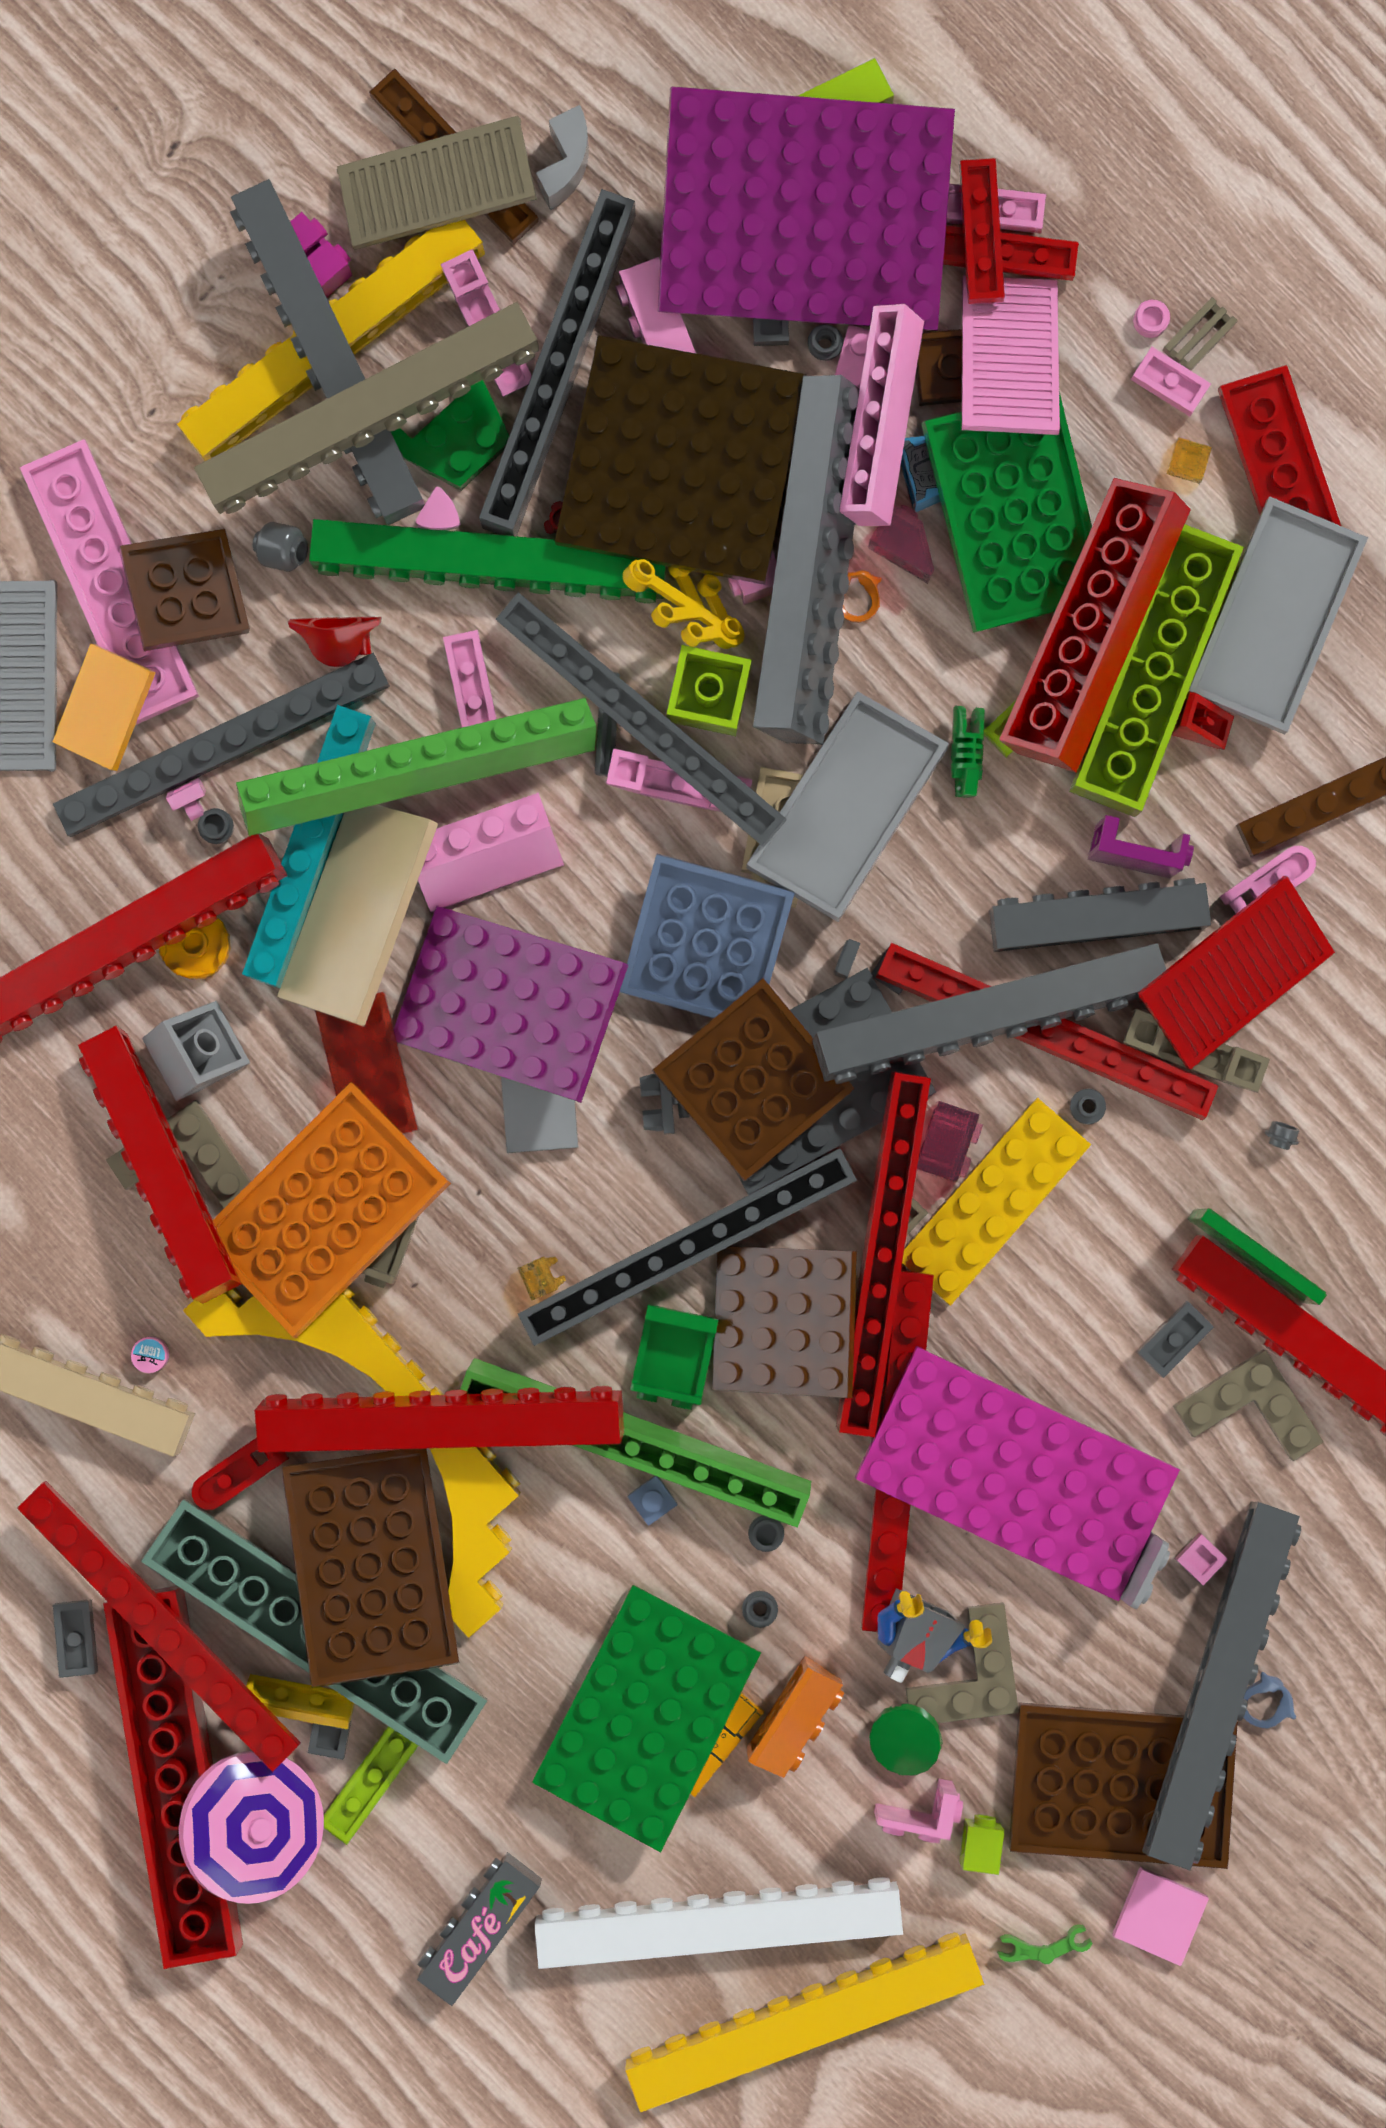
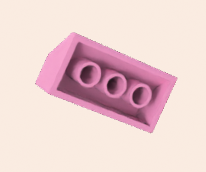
[418,793,564,912]

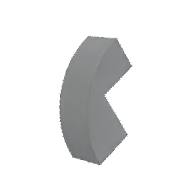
[536,105,589,210]

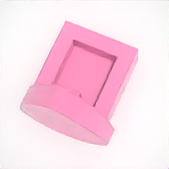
[416,487,460,530]

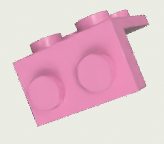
[874,1778,963,1843]

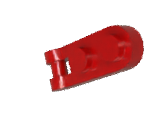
[191,1437,290,1510]

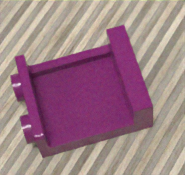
[1088,815,1194,879]

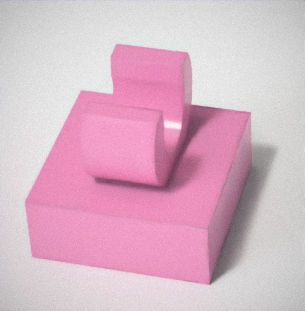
[166,778,206,821]

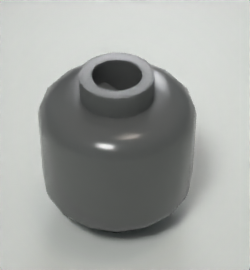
[253,522,308,572]

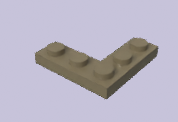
[106,1100,251,1208]
[1173,1349,1323,1461]
[906,1602,1019,1723]

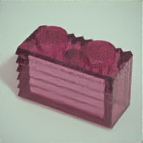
[917,1101,983,1183]

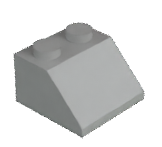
[142,1001,250,1101]

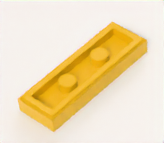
[246,1674,355,1729]

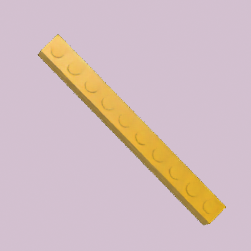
[177,220,485,461]
[625,1932,985,2113]

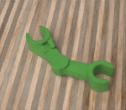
[997,1924,1093,1964]

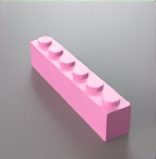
[839,304,924,526]

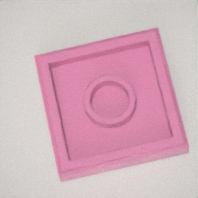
[1112,1867,1209,1966]

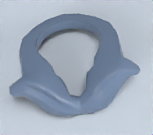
[1244,1672,1296,1728]

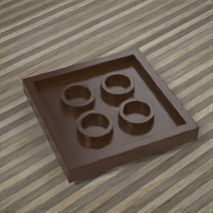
[119,529,250,651]

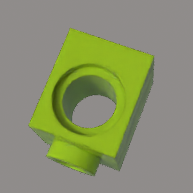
[959,1814,1004,1875]

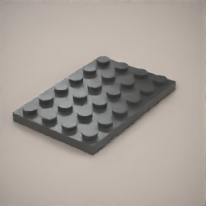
[736,968,936,1195]

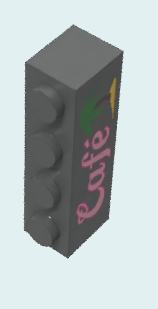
[417,1852,542,2006]

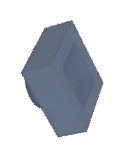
[627,1476,678,1526]

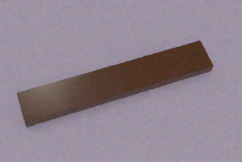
[369,68,539,245]

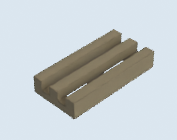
[1162,297,1238,371]

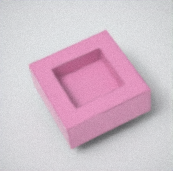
[1175,1533,1228,1586]

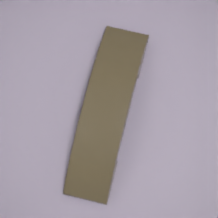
[1123,1009,1270,1093]

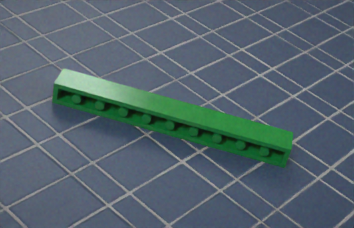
[309,519,667,603]

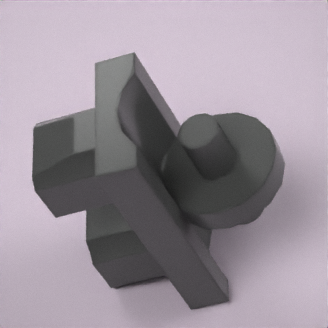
[640,1074,690,1135]

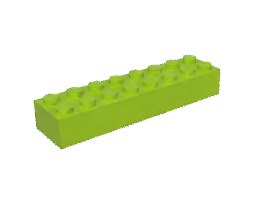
[1069,524,1244,817]

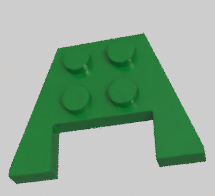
[390,380,510,491]

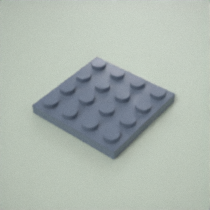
[620,853,795,1018]

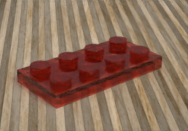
[315,992,419,1134]

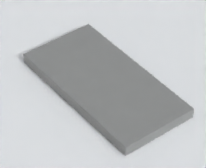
[1187,497,1368,735]
[747,691,949,922]

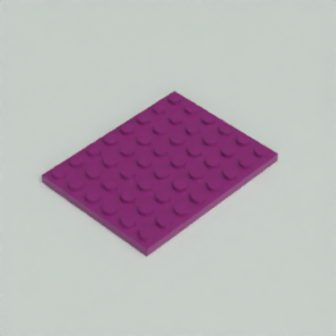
[658,86,955,331]

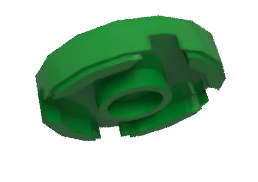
[869,1704,943,1776]

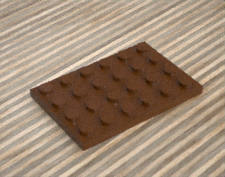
[282,1449,459,1688]
[1009,1702,1238,1869]

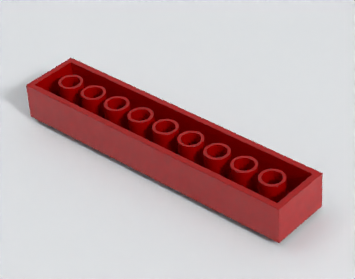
[103,1585,243,1969]

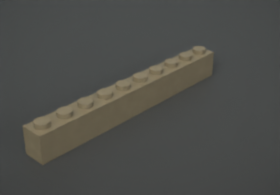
[194,302,539,514]

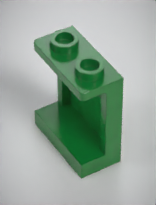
[630,1304,718,1410]

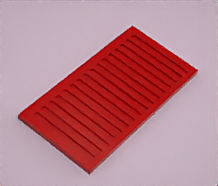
[1138,876,1335,1070]

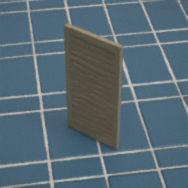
[337,115,537,250]

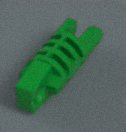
[951,705,985,798]

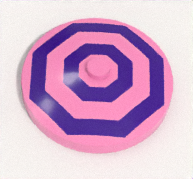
[179,1751,324,1904]

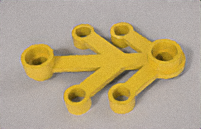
[623,559,745,649]

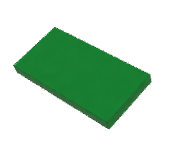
[1188,1208,1327,1305]

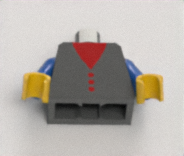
[877,1588,992,1683]

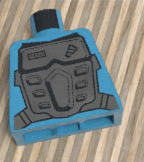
[901,436,941,513]

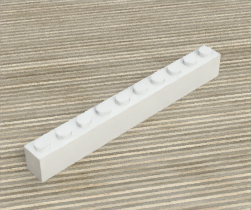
[535,1877,903,1969]

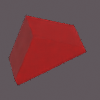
[1172,692,1234,750]

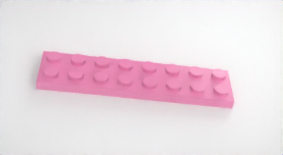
[20,439,200,725]

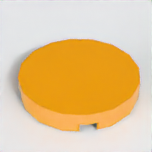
[159,917,231,980]

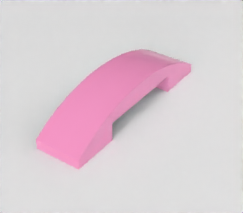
[441,249,532,397]
[606,748,752,812]

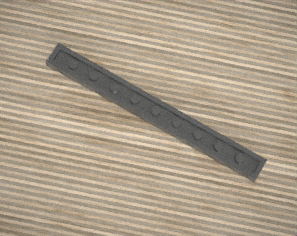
[496,592,787,847]
[53,652,390,837]

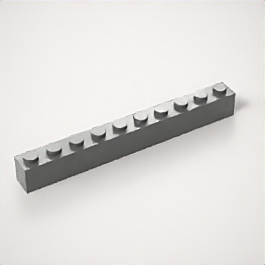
[230,179,425,525]
[479,189,636,536]
[812,943,1167,1084]
[518,1148,857,1346]
[1142,1502,1301,1871]

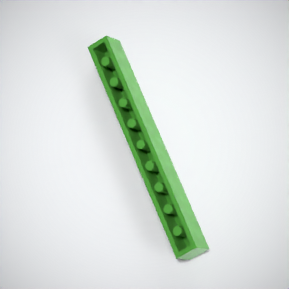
[236,698,596,836]
[460,1358,812,1528]

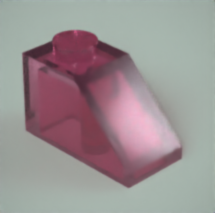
[868,505,934,584]

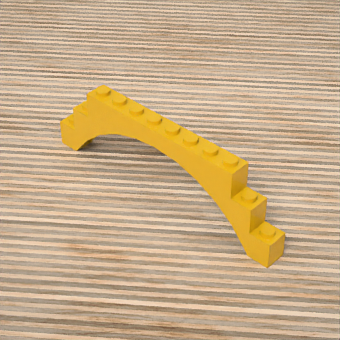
[183,1286,521,1638]

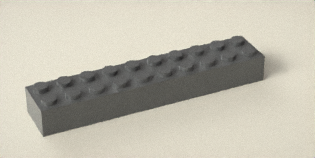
[753,375,860,745]

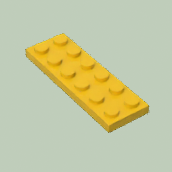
[902,1097,1092,1306]

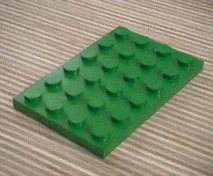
[921,391,1092,633]
[532,1585,762,1853]

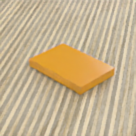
[52,643,156,771]

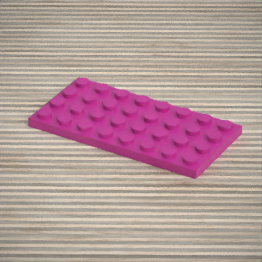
[855,1346,1180,1602]

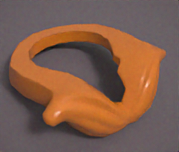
[843,570,882,623]

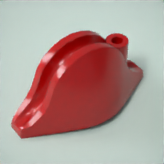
[288,617,382,667]

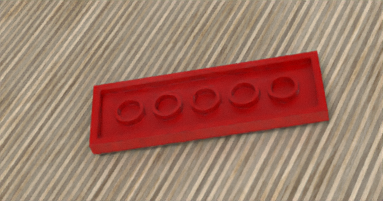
[1218,365,1341,526]

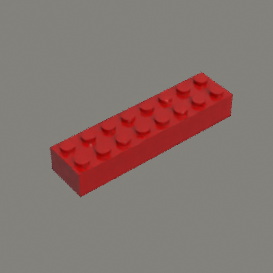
[999,478,1191,772]

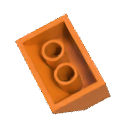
[746,1656,844,1778]

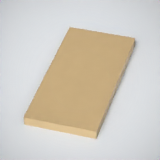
[277,804,438,1026]

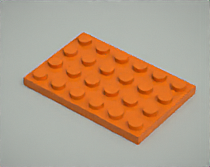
[213,1082,451,1338]

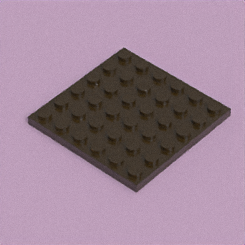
[555,335,807,585]

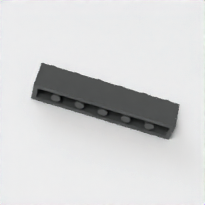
[989,878,1211,952]

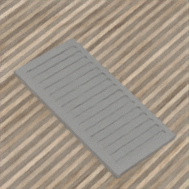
[0,580,57,772]

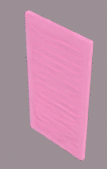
[962,275,1060,435]

